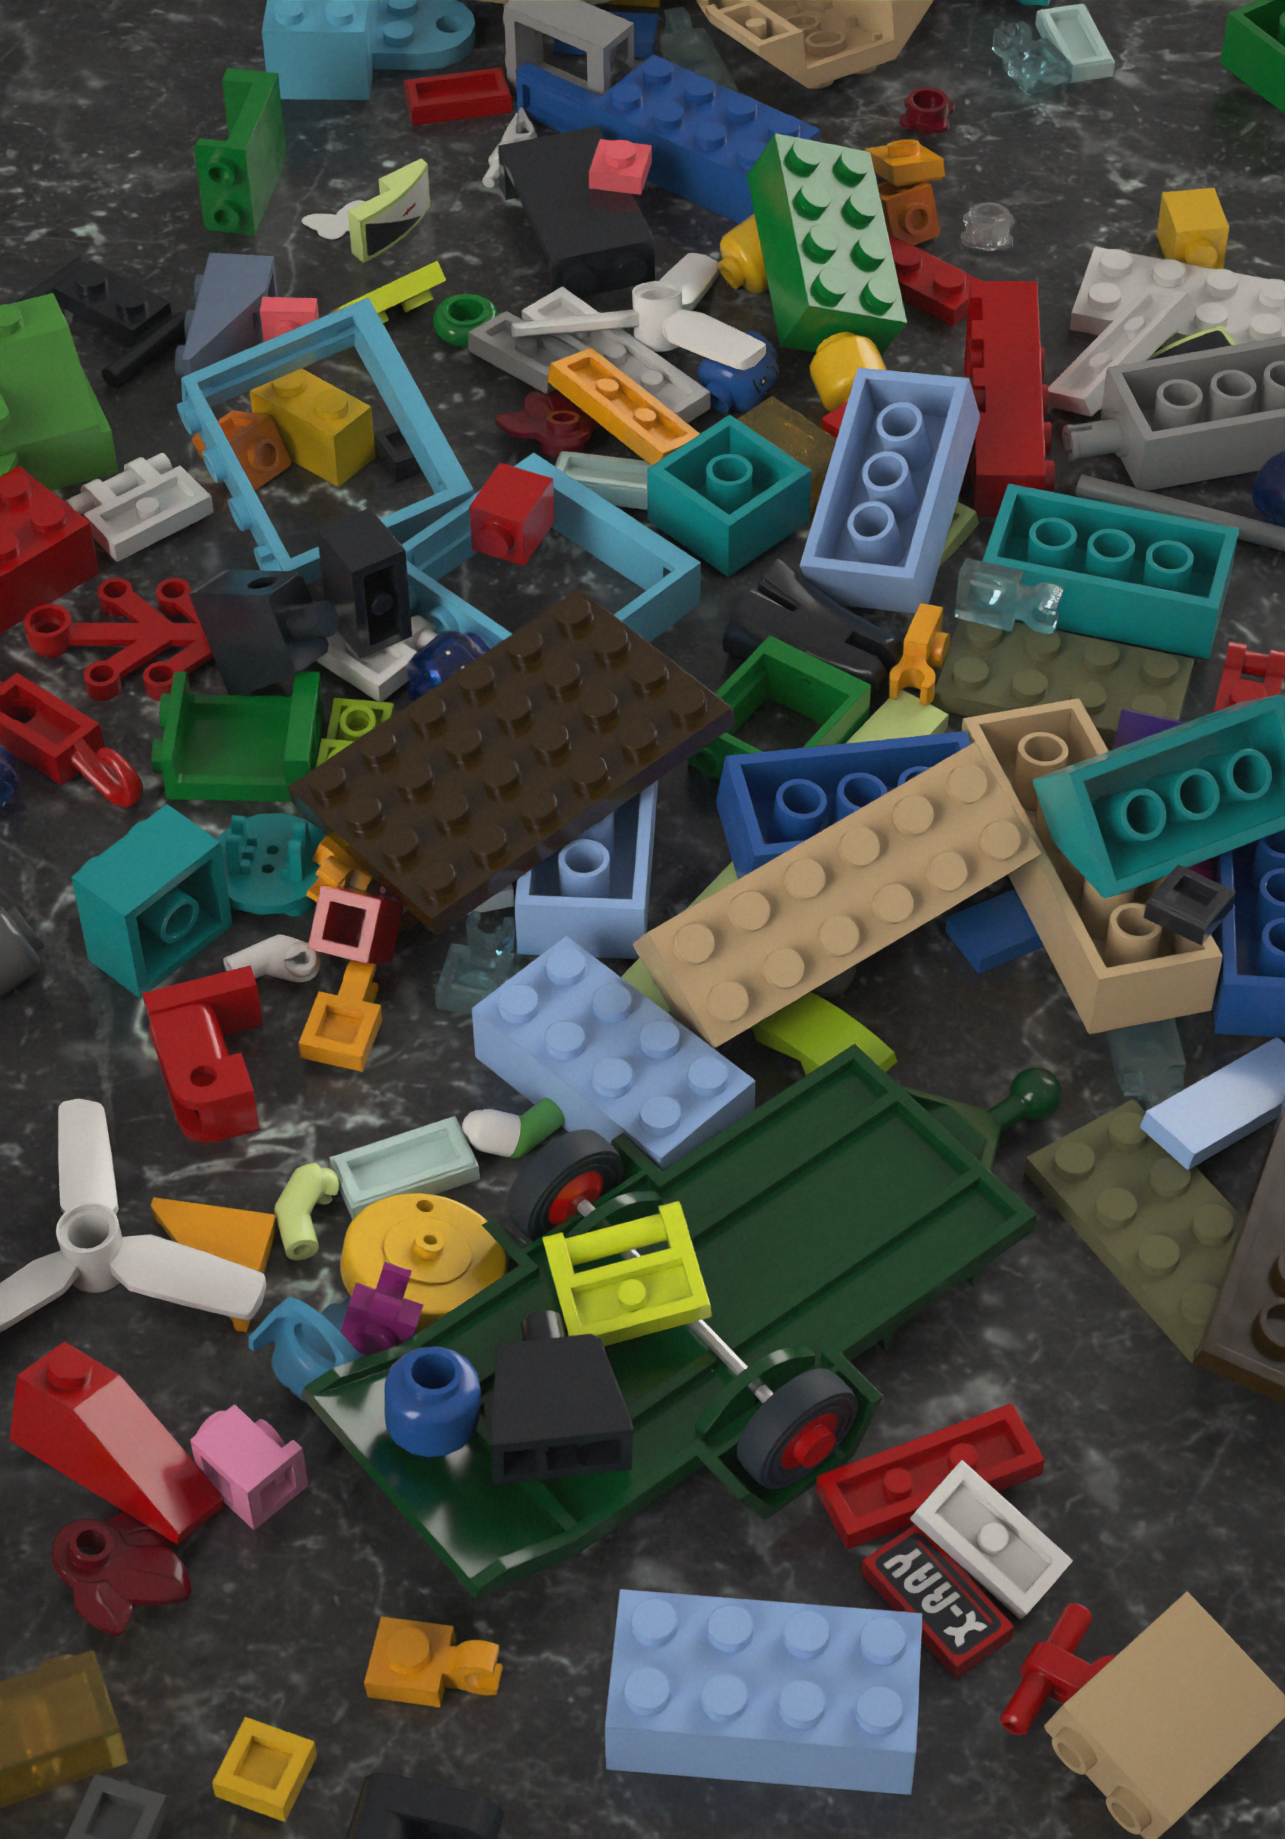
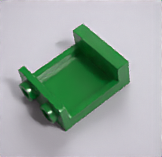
[194,68,287,236]
[152,671,324,802]

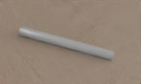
[1076,474,1285,552]

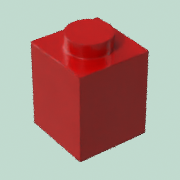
[469,463,555,566]
[307,886,404,963]

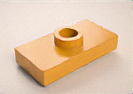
[865,140,945,187]

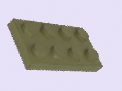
[933,611,1195,747]
[1024,1099,1243,1364]

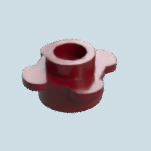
[899,87,954,134]

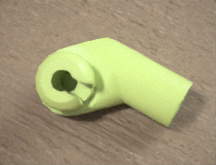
[274,1163,339,1260]

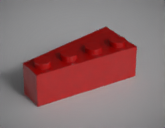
[963,281,1055,517]

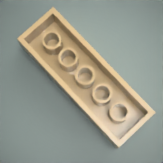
[961,698,1223,1034]
[632,742,1041,1048]

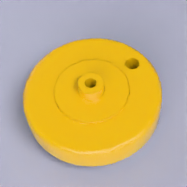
[340,1193,509,1334]

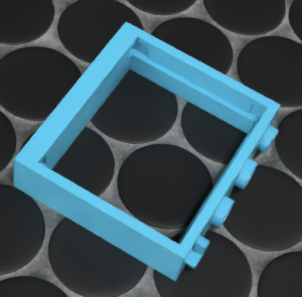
[176,297,473,585]
[402,453,701,661]

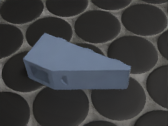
[175,253,278,379]

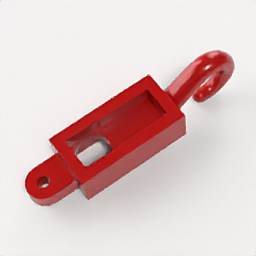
[0,673,144,808]

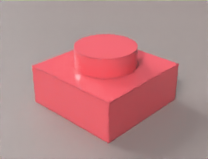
[589,139,652,195]
[260,297,319,342]

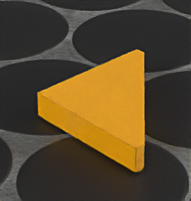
[151,1197,278,1333]

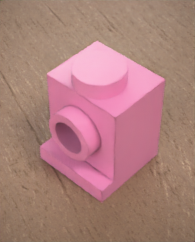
[190,1404,308,1530]

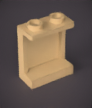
[1044,1591,1285,1839]

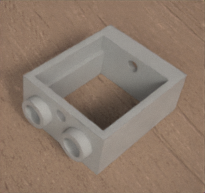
[503,0,634,96]

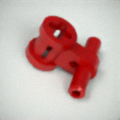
[1000,1603,1117,1735]

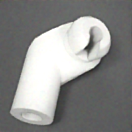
[223,934,321,983]

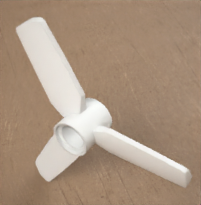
[511,253,766,370]
[0,1099,266,1332]

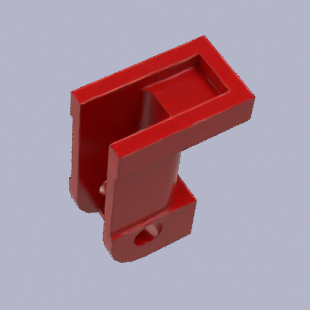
[142,965,263,1143]

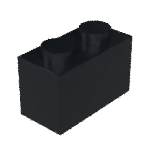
[317,507,412,659]

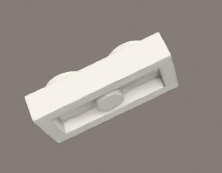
[910,1460,1073,1620]

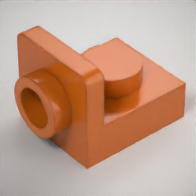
[877,181,940,246]
[192,410,291,491]

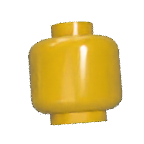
[718,214,769,294]
[810,332,887,412]

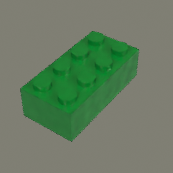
[747,133,907,357]

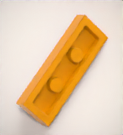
[547,347,700,466]

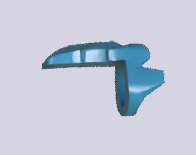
[249,1295,365,1402]

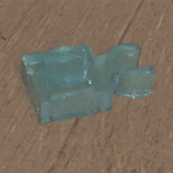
[992,21,1073,95]
[954,558,1063,634]
[435,911,515,1014]

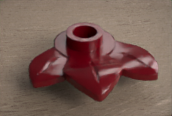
[495,390,602,457]
[51,1511,191,1636]

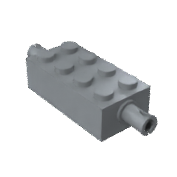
[1062,336,1285,491]

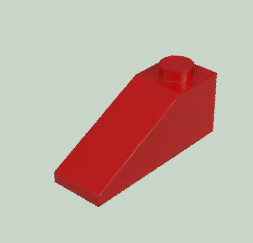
[9,1341,224,1545]

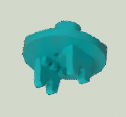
[217,813,326,916]

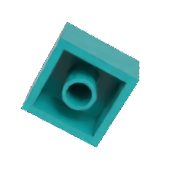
[647,415,812,577]
[71,804,233,999]

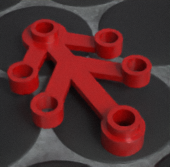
[24,577,214,701]

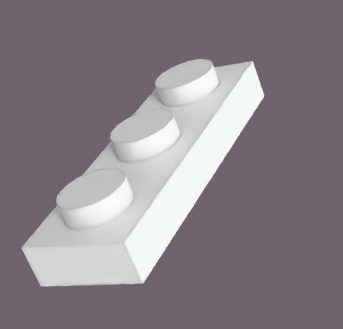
[1048,285,1196,416]

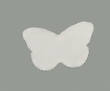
[302,200,365,239]

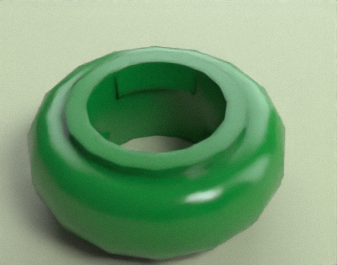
[432,294,499,348]

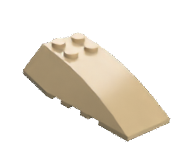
[696,0,934,89]

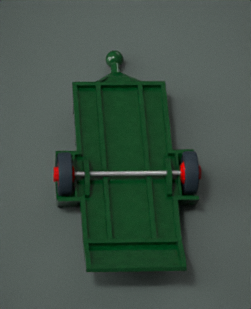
[301,1044,1062,1598]

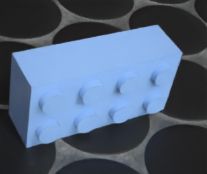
[800,368,980,614]
[515,779,659,959]
[472,936,755,1171]
[605,1589,922,1795]

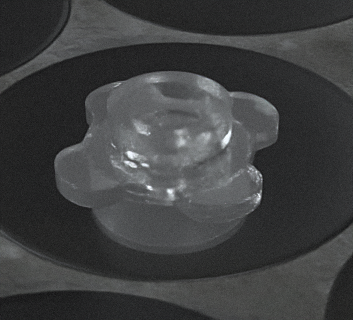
[961,202,1015,251]

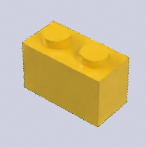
[249,368,376,487]

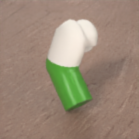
[462,1098,565,1158]

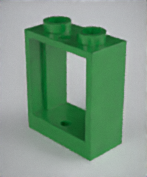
[687,636,871,780]

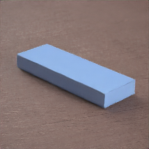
[1140,1037,1285,1170]

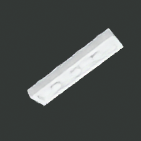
[522,287,710,423]

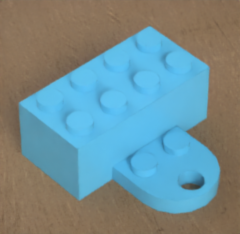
[262,0,476,100]

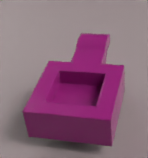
[340,1262,424,1356]

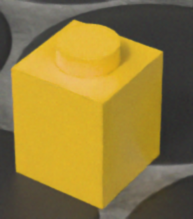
[1157,188,1229,269]

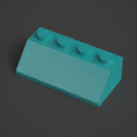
[1032,694,1285,898]

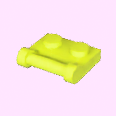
[542,1201,712,1346]

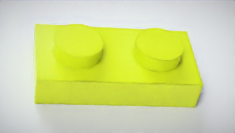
[329,261,447,323]

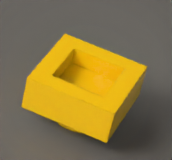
[212,1717,317,1822]

